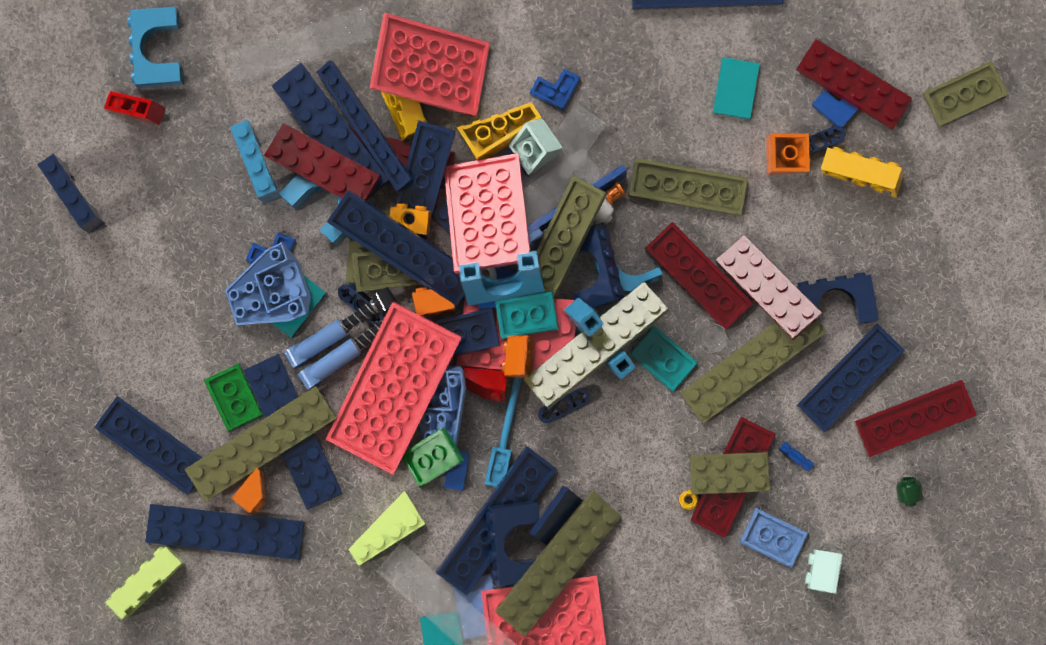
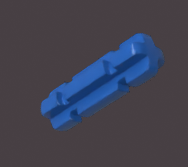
[779,442,814,471]

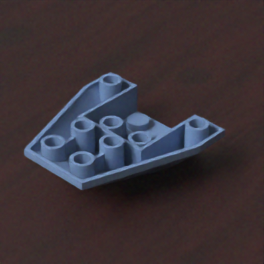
[225,242,311,325]
[418,366,466,446]

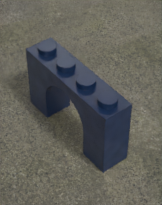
[37,154,105,234]
[572,225,624,309]
[796,272,879,325]
[486,501,539,586]

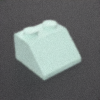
[509,118,563,175]
[805,550,842,593]

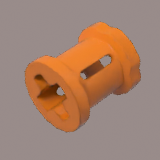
[605,182,626,205]

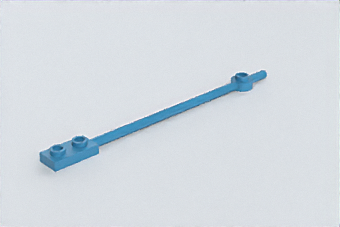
[484,291,546,487]

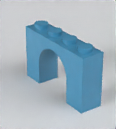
[128,7,183,88]
[230,120,281,204]
[279,175,347,247]
[459,251,544,306]
[564,298,636,379]

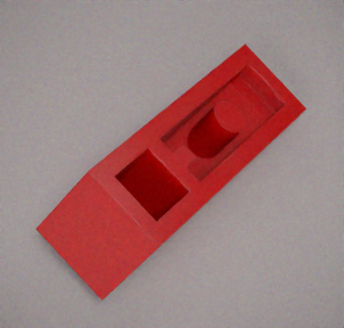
[104,91,166,125]
[461,367,507,401]

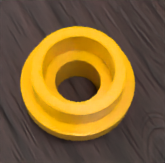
[679,490,699,510]

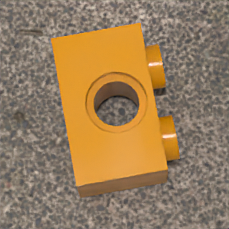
[390,203,432,235]

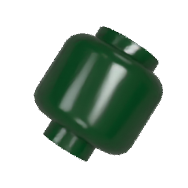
[896,477,923,507]

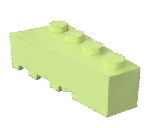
[349,491,426,566]
[105,546,184,619]

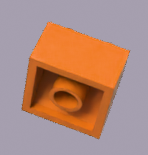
[766,133,810,175]
[412,287,456,318]
[502,336,534,378]
[231,468,267,513]

